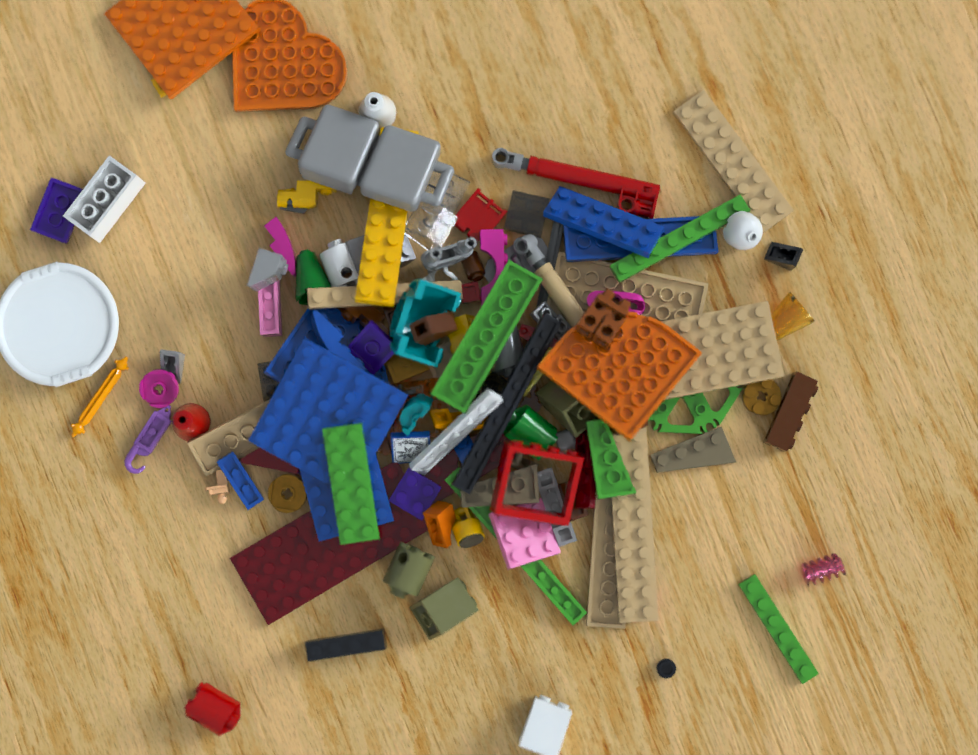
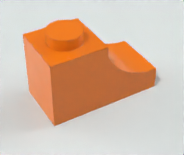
[423,501,457,548]

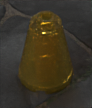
[771,292,815,341]

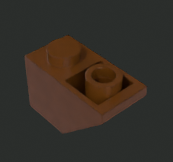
[409,312,458,346]

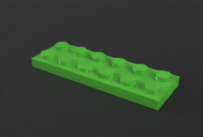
[322,422,380,545]

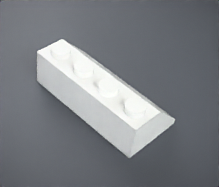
[63,156,145,243]

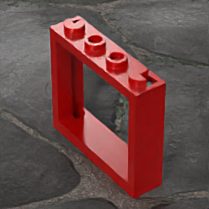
[490,440,584,526]

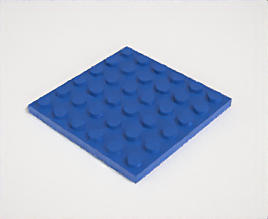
[248,338,408,486]

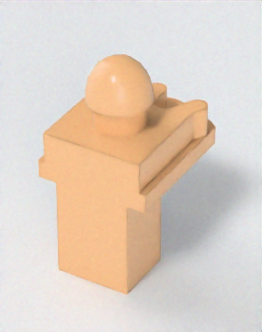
[205,470,230,504]

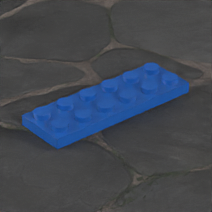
[543,186,664,258]

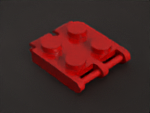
[453,188,508,243]

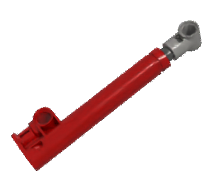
[492,148,660,219]

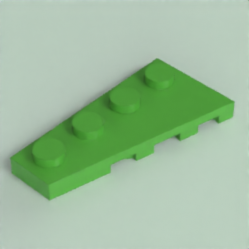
[585,419,637,499]

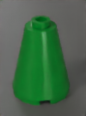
[295,250,331,305]

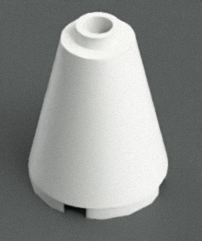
[358,92,396,131]

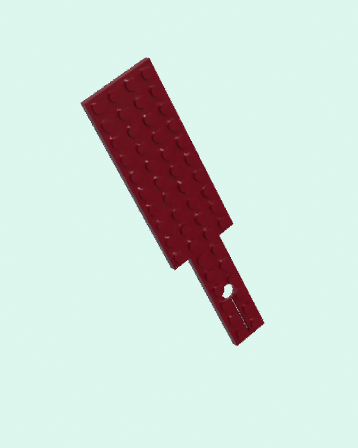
[230,434,516,625]

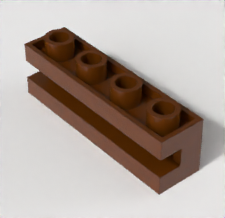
[763,372,818,452]

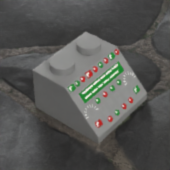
[247,248,288,292]

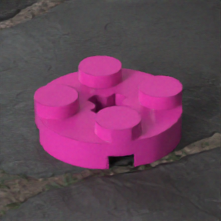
[139,369,179,408]

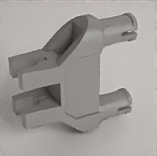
[421,237,477,274]

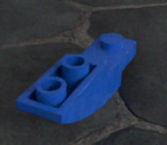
[310,309,366,370]

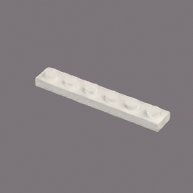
[409,389,503,476]

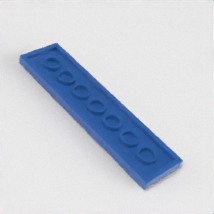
[563,216,719,262]

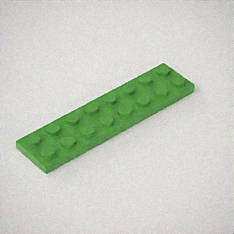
[431,260,543,414]

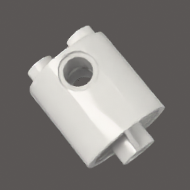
[319,239,358,287]

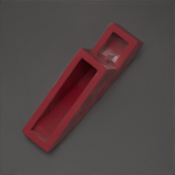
[241,448,300,474]

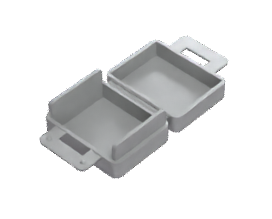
[285,105,454,212]

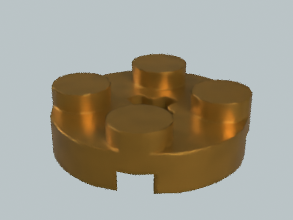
[742,380,781,416]
[268,474,307,513]

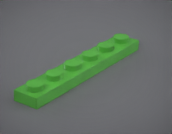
[738,574,819,684]

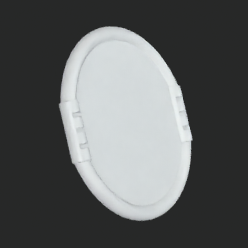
[0,262,119,387]

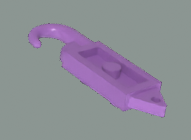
[124,405,172,474]

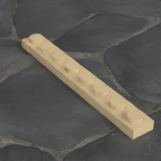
[307,280,463,309]

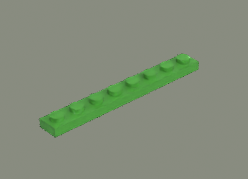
[609,194,750,283]

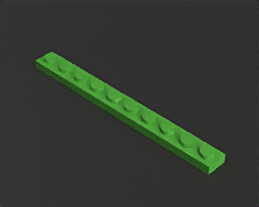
[445,467,587,625]

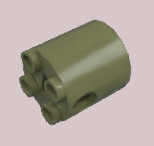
[383,541,435,599]

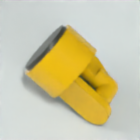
[452,507,485,548]

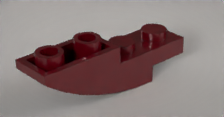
[575,430,596,509]

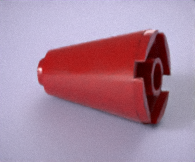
[172,403,211,441]

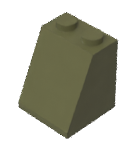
[536,380,599,438]
[409,577,479,640]

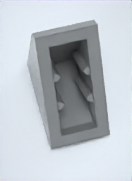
[160,349,185,383]

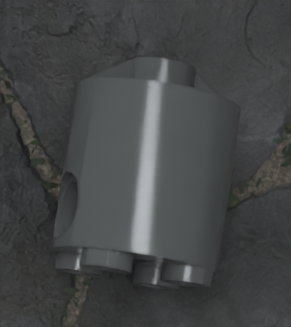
[491,325,524,378]

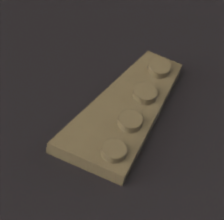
[650,427,736,473]
[460,464,539,508]

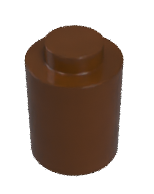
[461,251,486,282]

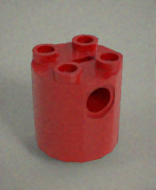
[184,682,241,736]

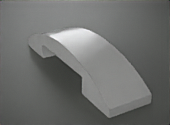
[537,467,577,547]

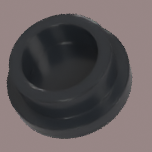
[656,659,676,678]

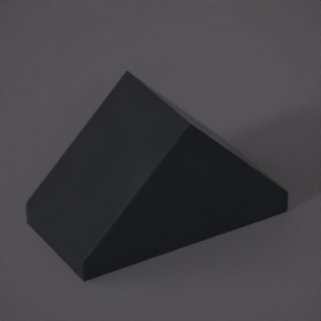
[764,242,803,271]

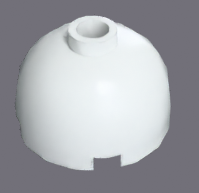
[723,211,763,250]

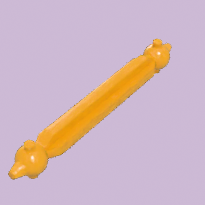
[71,356,129,437]

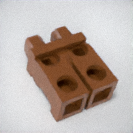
[575,288,631,350]

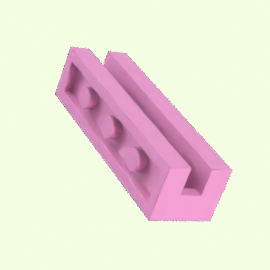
[258,280,282,337]

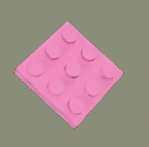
[489,498,561,570]

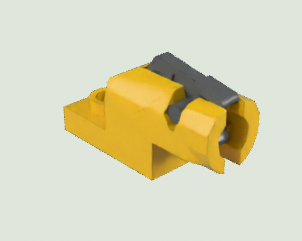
[277,180,337,214]

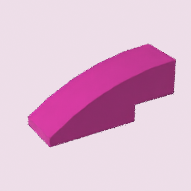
[264,217,296,278]

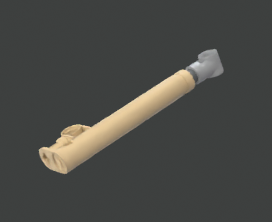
[513,234,585,328]

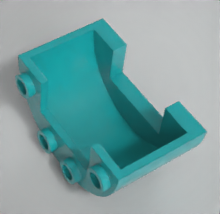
[389,279,461,368]

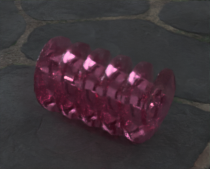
[801,553,846,587]

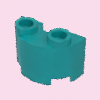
[400,393,434,436]

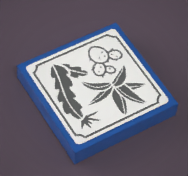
[391,431,430,464]

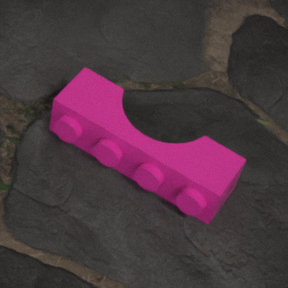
[480,229,508,307]

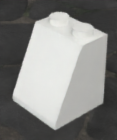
[519,695,572,755]

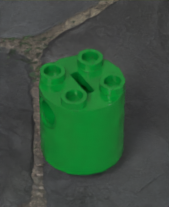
[503,404,558,460]

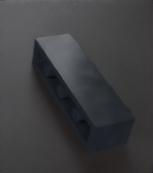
[305,628,387,662]

